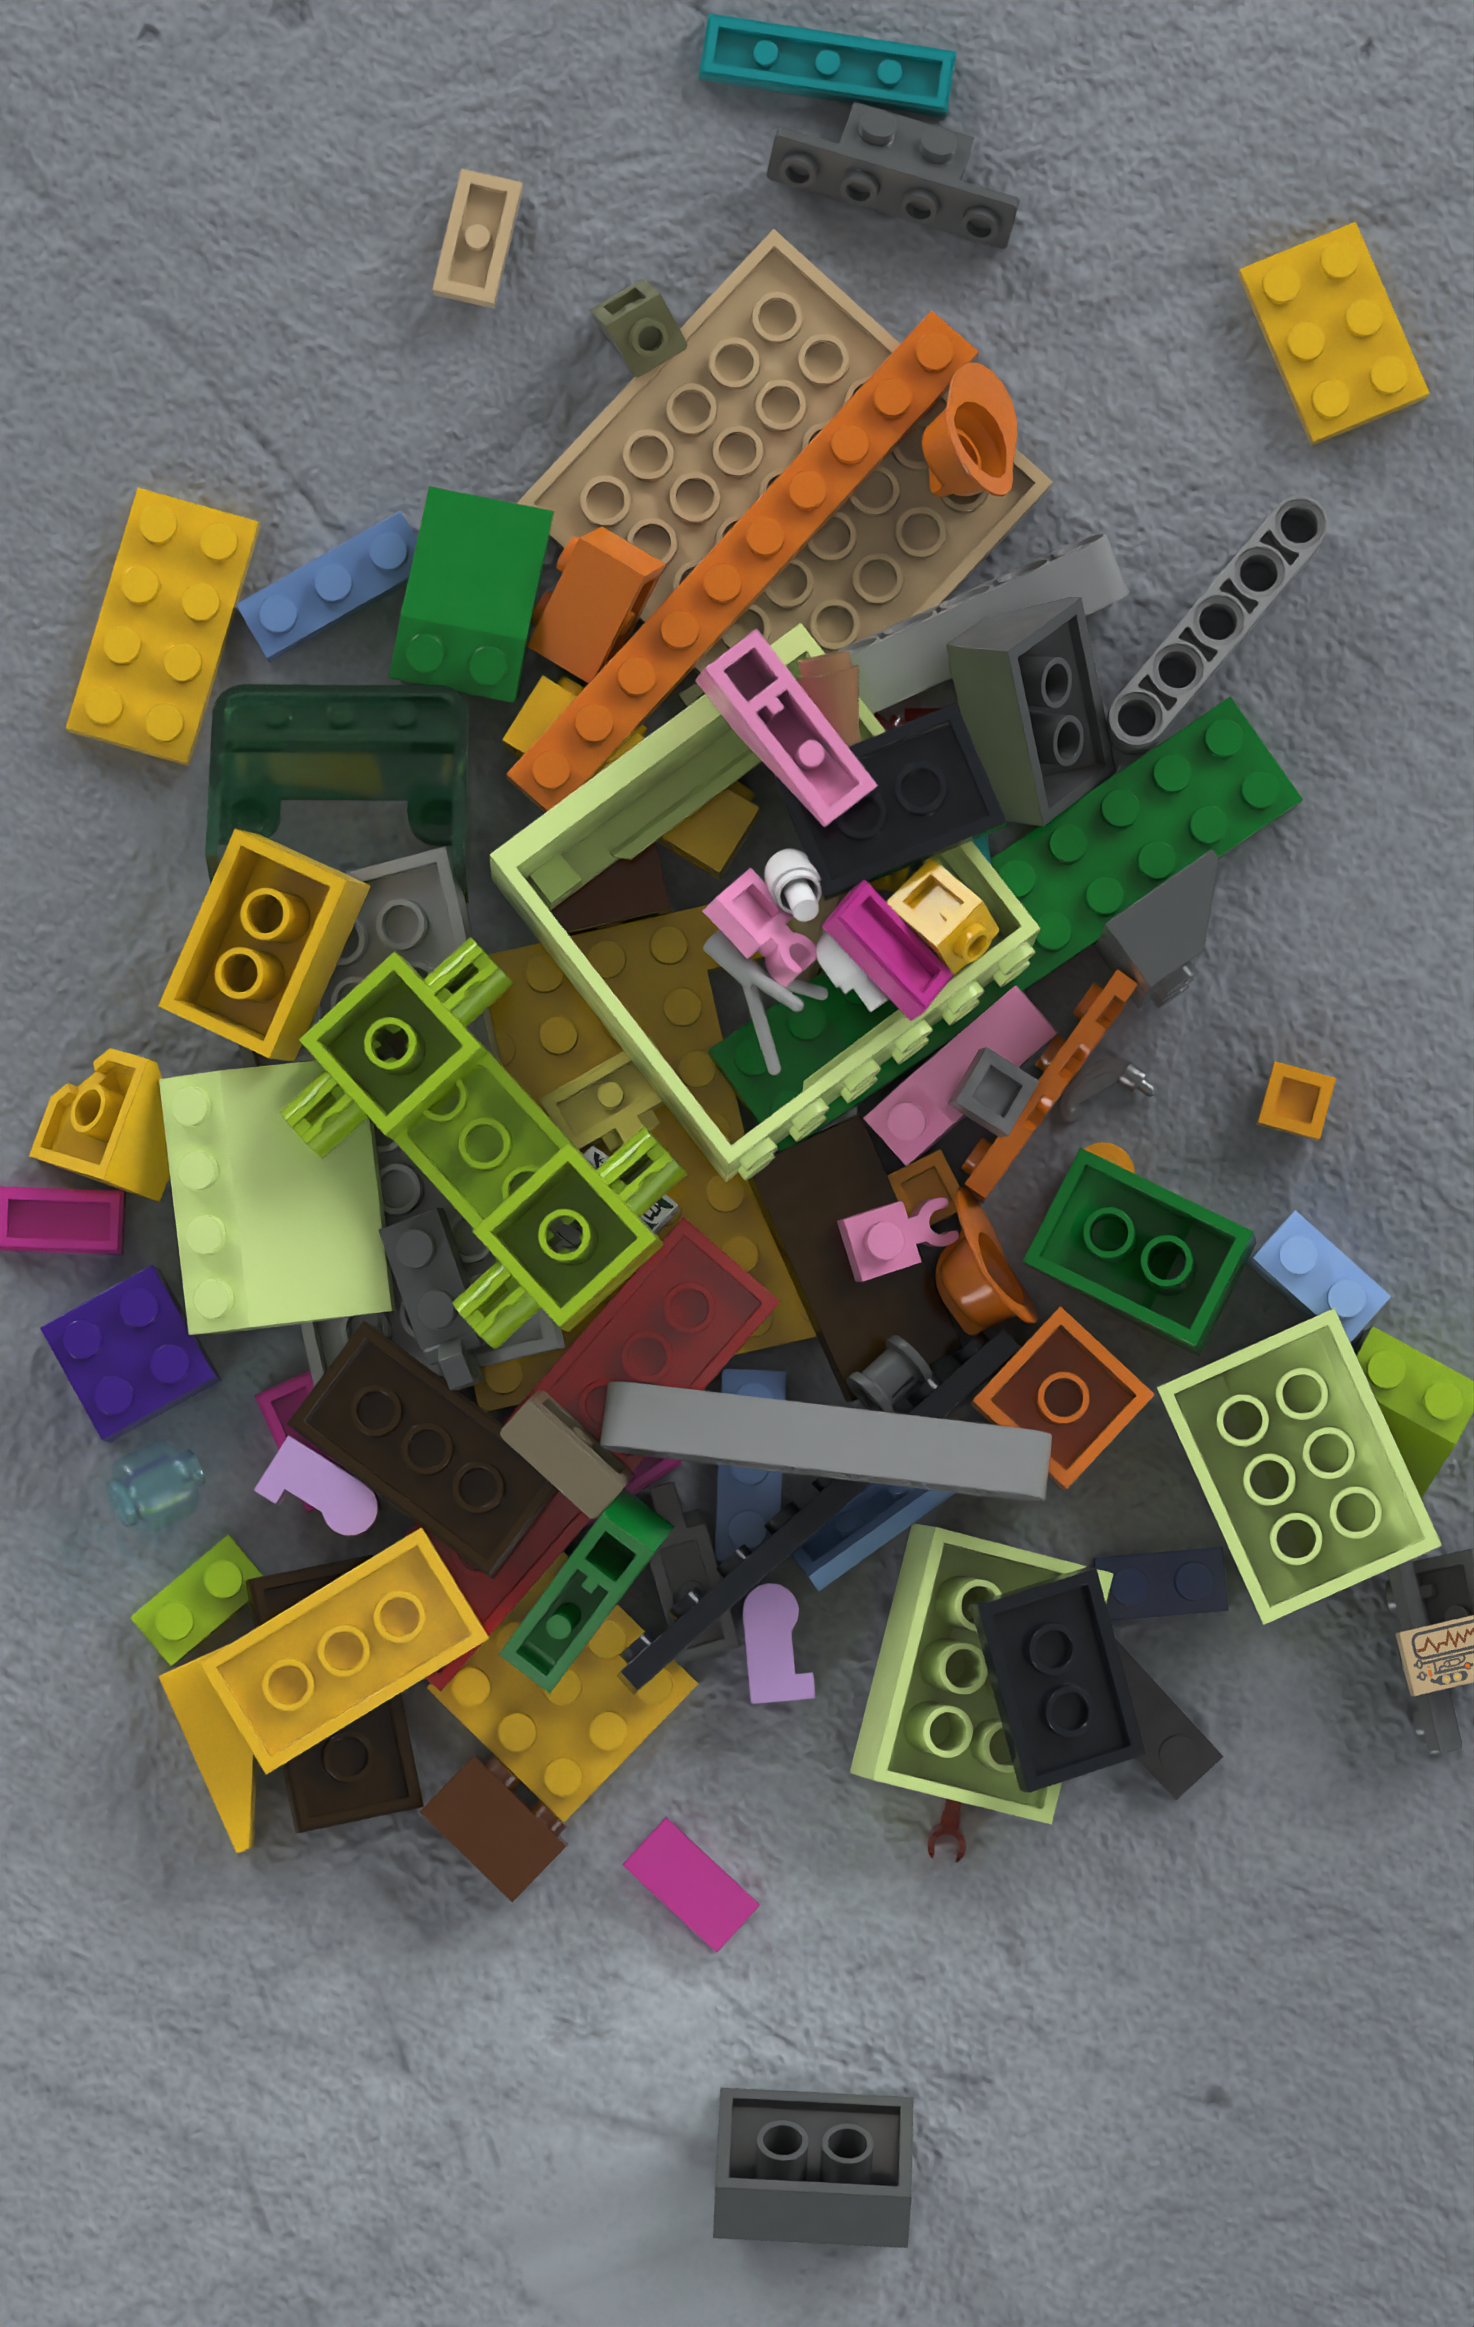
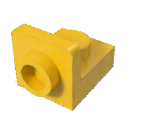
[886,858,999,975]

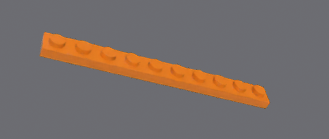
[506,310,979,813]

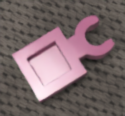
[703,868,817,987]
[837,1198,959,1282]

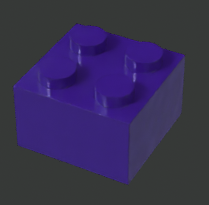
[40,1264,222,1443]

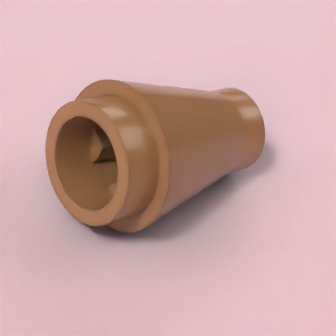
[795,650,862,746]

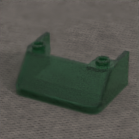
[205,684,471,903]

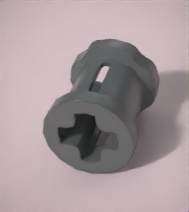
[846,1335,932,1413]

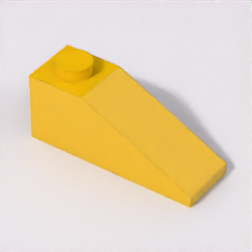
[158,1644,258,1854]

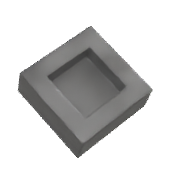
[948,1047,1040,1138]

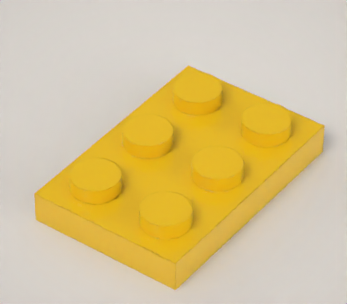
[1238,221,1430,446]

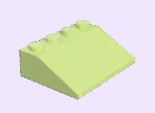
[159,1060,396,1335]
[1157,1308,1442,1625]
[850,1523,1114,1825]

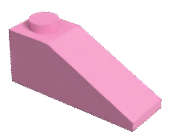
[695,629,878,827]
[864,985,1059,1166]

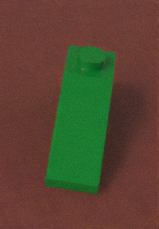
[498,1488,675,1693]

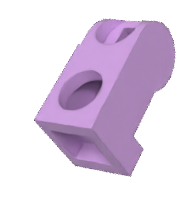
[254,1436,381,1536]
[743,1583,815,1704]

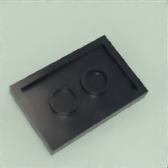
[774,703,1007,901]
[970,1567,1146,1793]

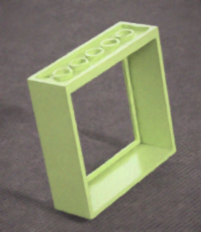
[490,623,1040,1182]

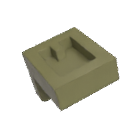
[589,279,687,377]

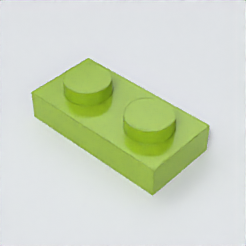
[130,1534,265,1667]

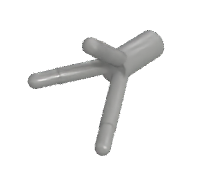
[703,930,828,1075]

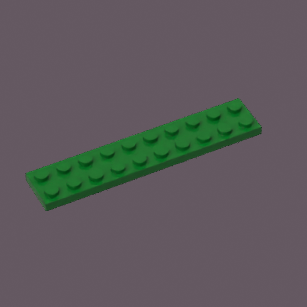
[708,696,1303,1152]

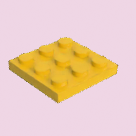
[426,1551,699,1823]

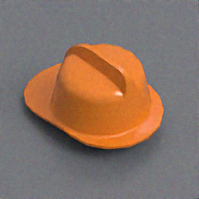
[921,362,1017,497]
[936,1187,1038,1335]

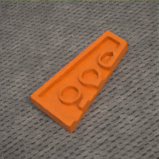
[961,969,1138,1203]

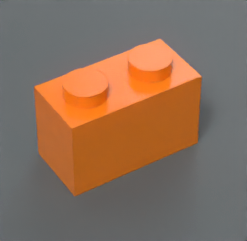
[527,526,666,683]

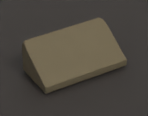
[500,1389,634,1519]

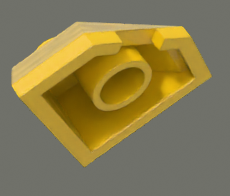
[29,1048,170,1202]

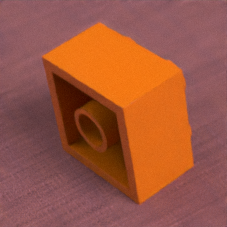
[970,1306,1155,1491]

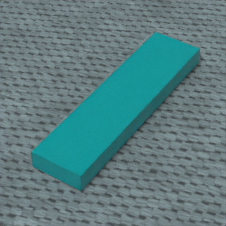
[699,13,957,118]

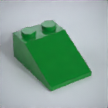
[389,486,554,703]
[1022,1147,1256,1356]

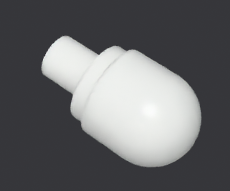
[764,849,821,922]
[816,931,890,1012]

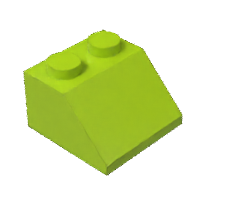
[1354,1326,1474,1498]

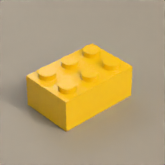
[158,829,371,1062]

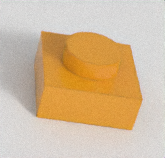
[1256,1061,1336,1142]
[887,1149,960,1227]

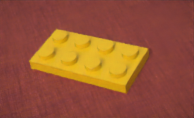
[65,487,261,766]
[199,1527,489,1775]

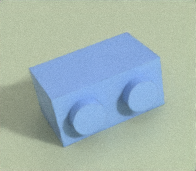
[1247,1210,1392,1342]

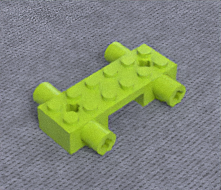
[280,936,688,1350]

